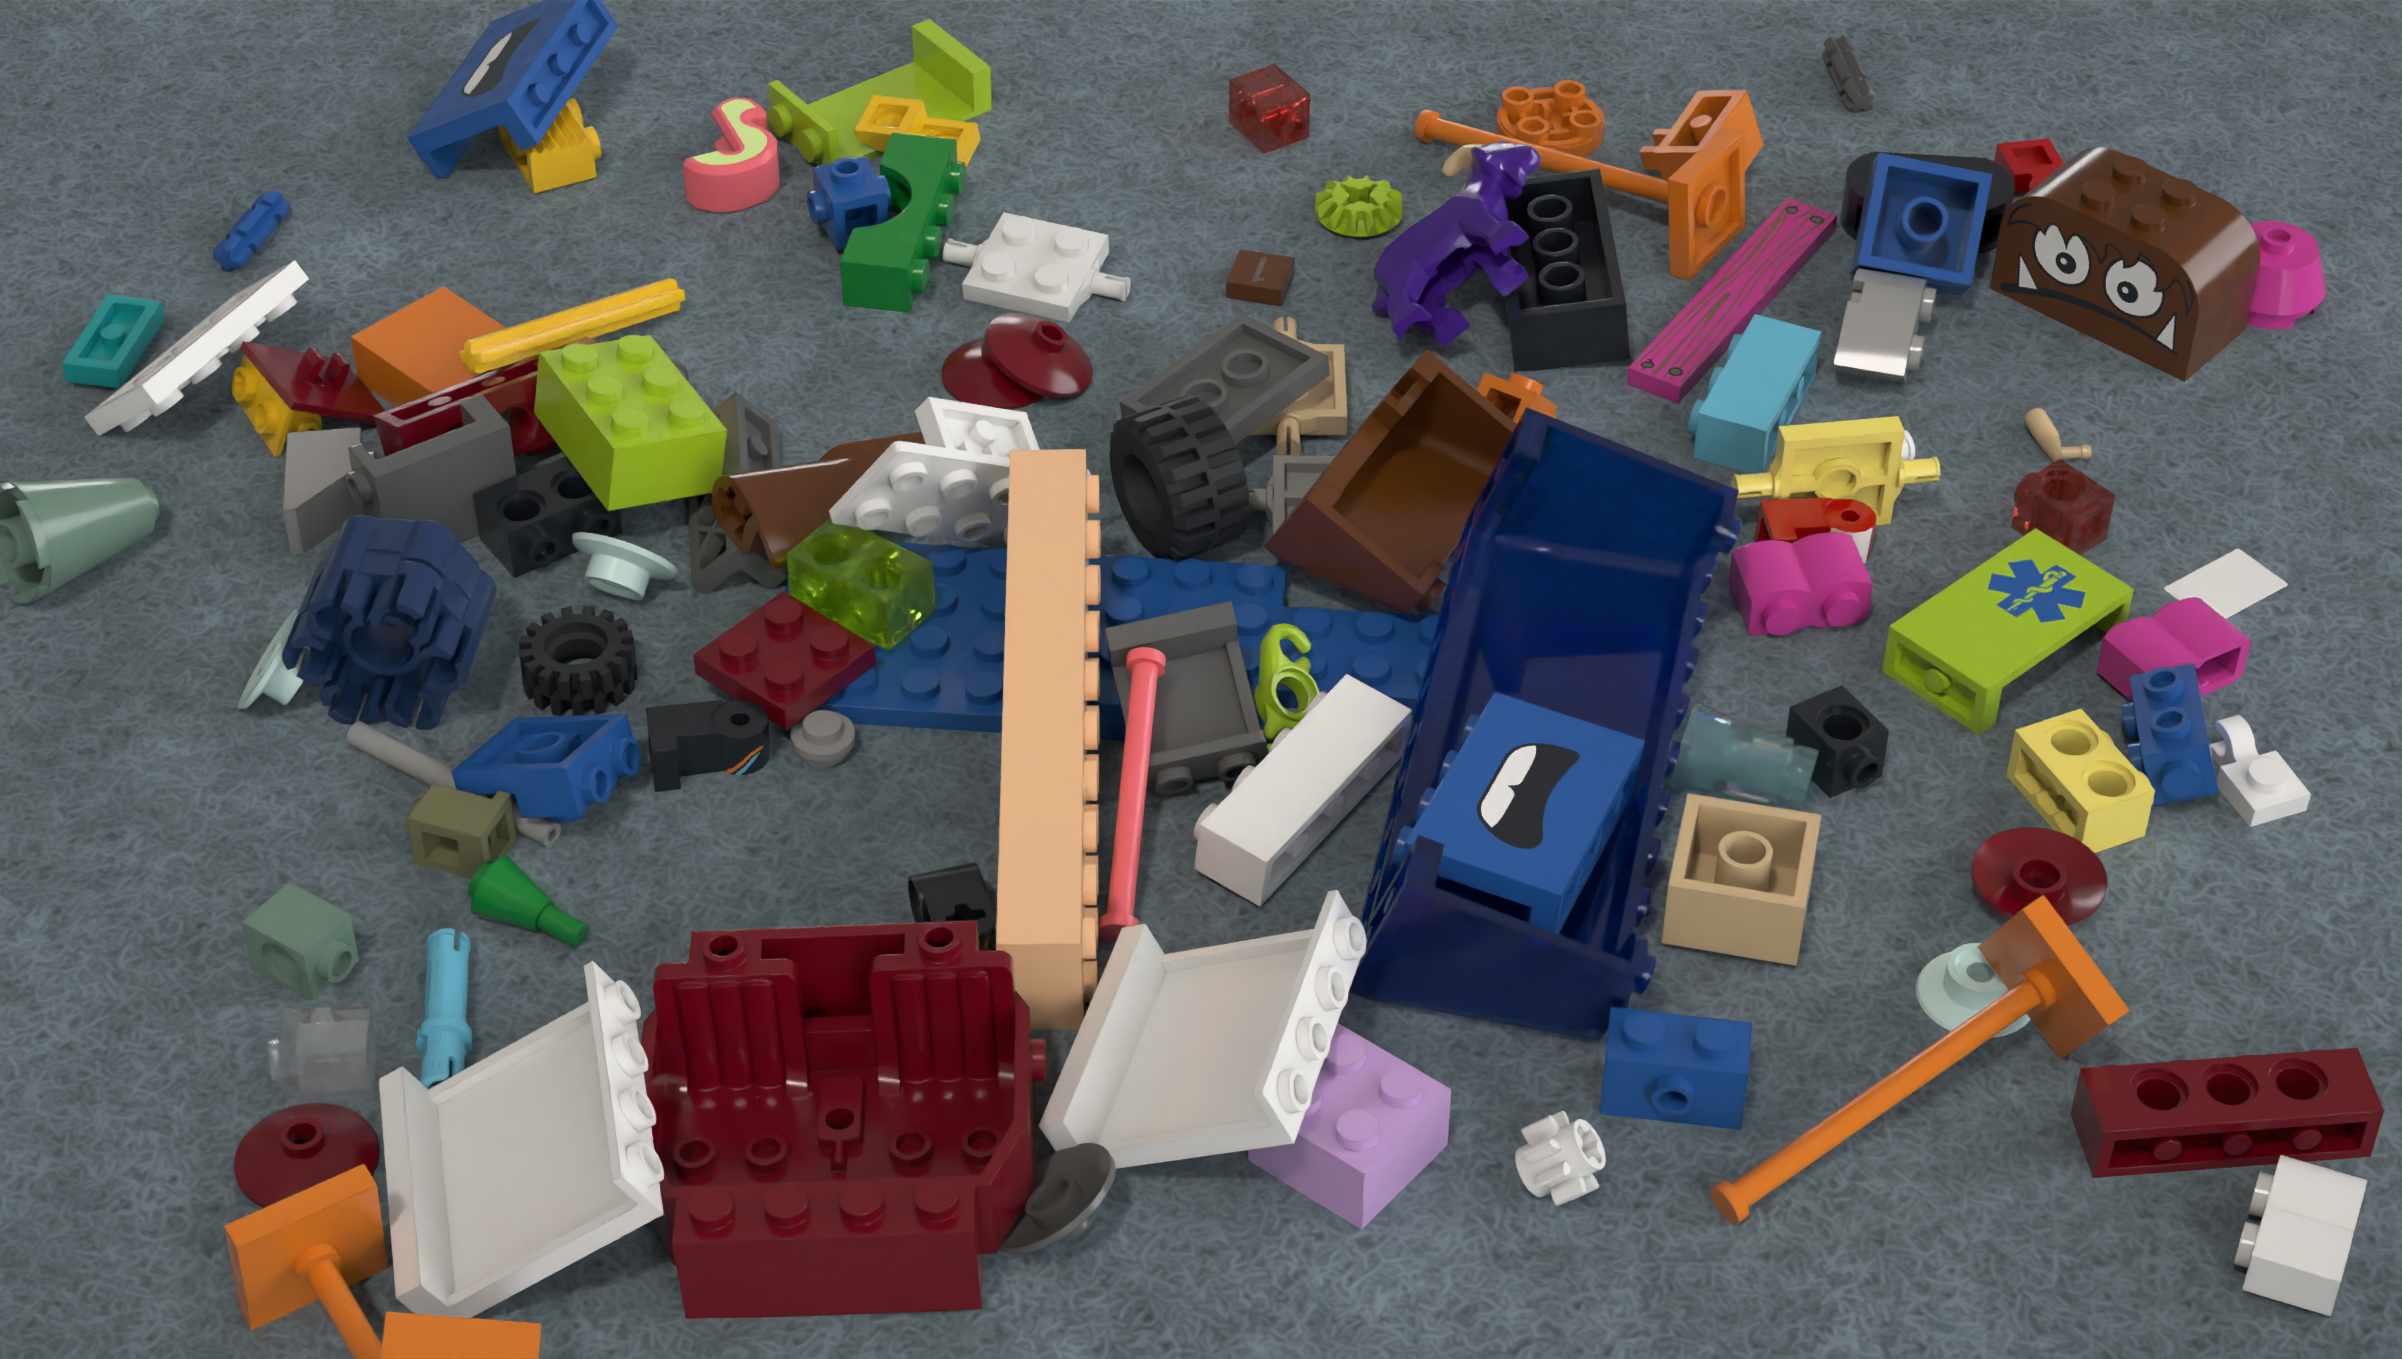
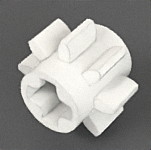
[1515,1111,1606,1206]

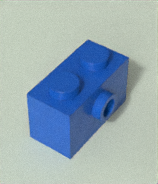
[1599,1007,1752,1130]

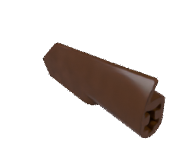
[712,431,926,569]

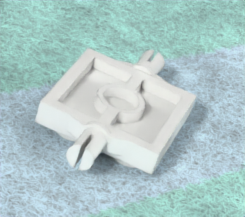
[943,212,1131,322]

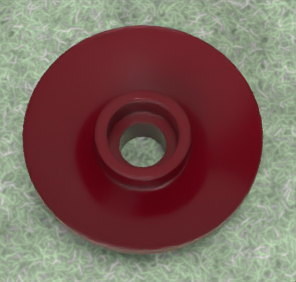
[984,313,1093,399]
[941,338,1045,410]
[1971,827,2108,926]
[234,1103,379,1208]

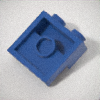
[451,714,641,824]

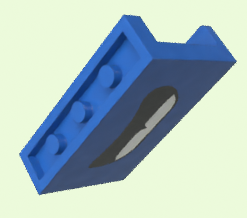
[407,0,618,179]
[1392,692,1645,947]

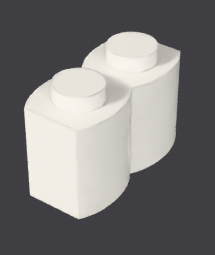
[2234,1155,2367,1316]

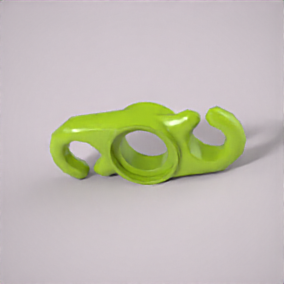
[1254,623,1320,755]

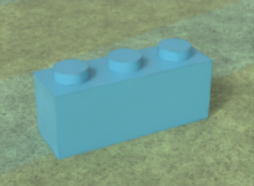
[1688,314,1821,474]

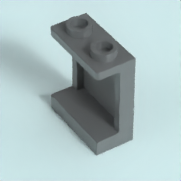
[345,394,517,544]
[1105,601,1267,795]

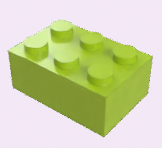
[534,335,727,511]

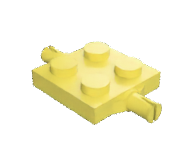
[1731,416,1940,525]

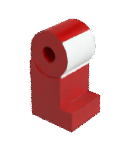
[1754,498,1876,564]

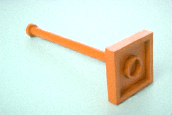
[1414,109,1746,281]
[1710,895,2130,1225]
[224,1164,388,1359]

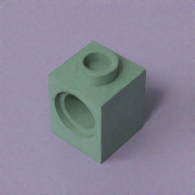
[242,882,359,1001]

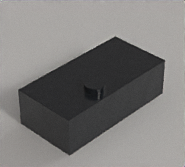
[1503,168,1630,372]

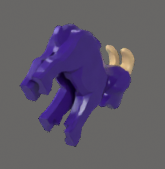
[1371,141,1541,346]

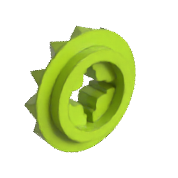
[1315,175,1403,237]

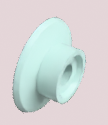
[572,532,679,600]
[237,609,308,709]
[1916,943,2031,1038]

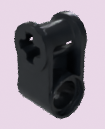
[908,862,997,951]

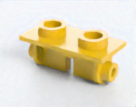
[231,354,322,457]

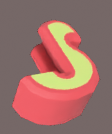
[683,98,780,213]

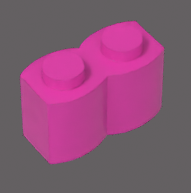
[1729,532,1873,636]
[2096,597,2251,702]

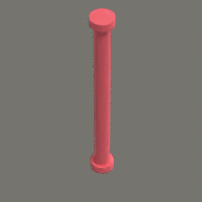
[1098,647,1166,942]

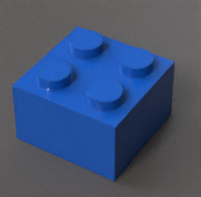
[1850,152,1993,295]

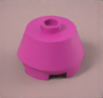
[2247,221,2327,329]

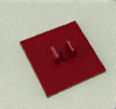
[240,341,386,424]

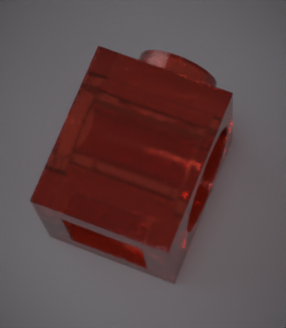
[1229,63,1310,154]
[2011,459,2115,555]

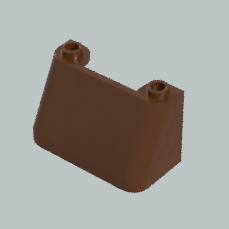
[1264,349,1539,614]

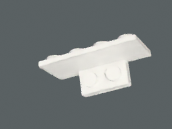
[829,397,1091,547]

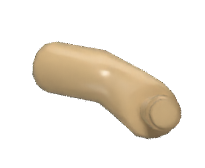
[2024,408,2092,465]

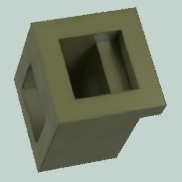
[405,783,517,879]

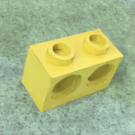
[2006,708,2155,853]

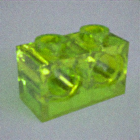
[786,518,935,650]

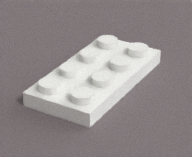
[84,260,309,436]

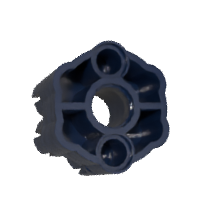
[282,515,497,730]

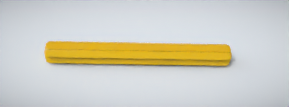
[459,278,686,375]

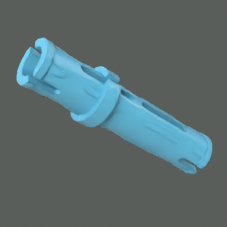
[415,928,473,1089]

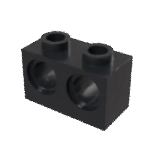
[473,456,622,578]

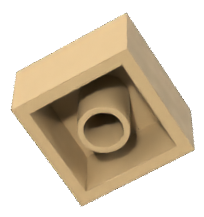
[1662,793,1822,966]

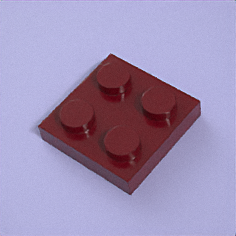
[693,591,876,730]

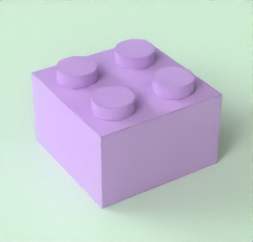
[1248,1023,1451,1230]

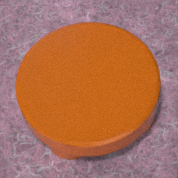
[1496,80,1605,158]

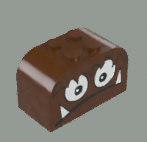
[1990,147,2260,382]

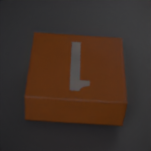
[1226,249,1295,306]

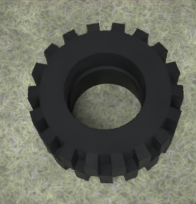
[1109,395,1250,561]

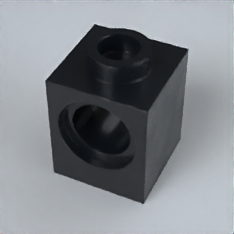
[1784,685,1889,798]

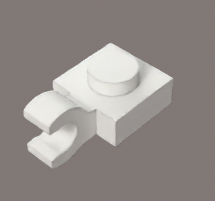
[2211,715,2311,827]

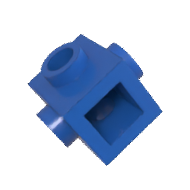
[807,156,892,250]

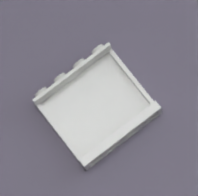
[1039,890,1367,1169]
[379,961,664,1318]

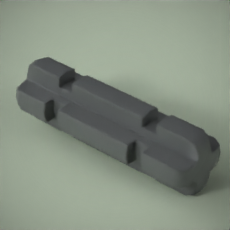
[1822,36,1875,113]

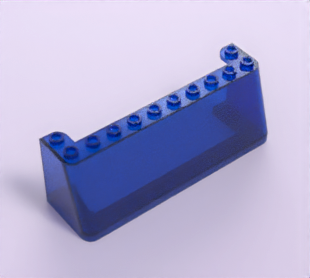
[1348,407,1742,1041]

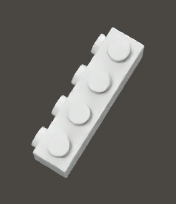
[1193,674,1412,907]

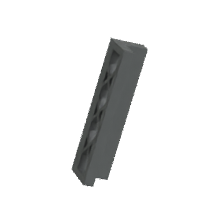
[688,392,788,594]

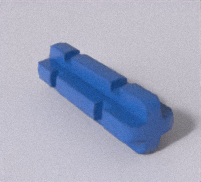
[213,189,290,272]

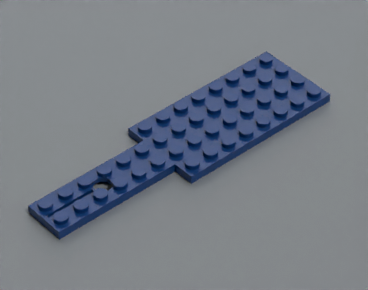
[785,539,1658,744]

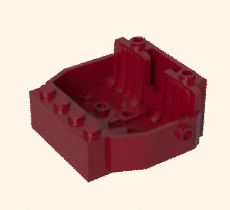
[641,920,1047,1319]

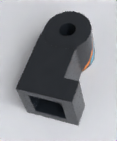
[646,700,770,792]

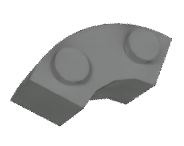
[1834,268,1937,384]

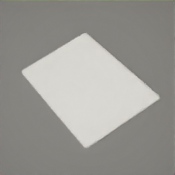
[2164,549,2288,619]

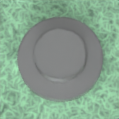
[790,710,856,767]

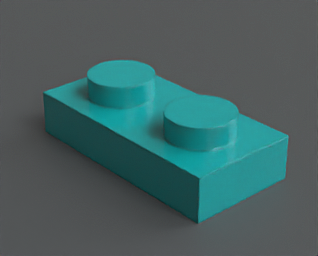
[62,294,165,389]

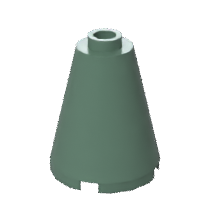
[0,477,159,604]

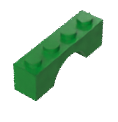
[840,133,966,313]

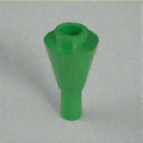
[468,855,589,949]

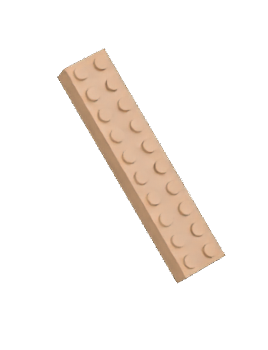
[996,449,1101,1030]

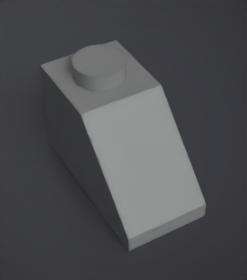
[283,428,377,555]

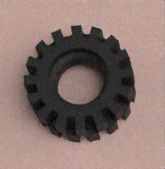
[518,606,638,716]

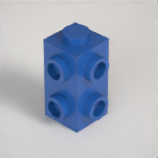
[2121,663,2219,806]

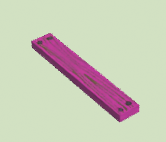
[1627,197,1837,403]

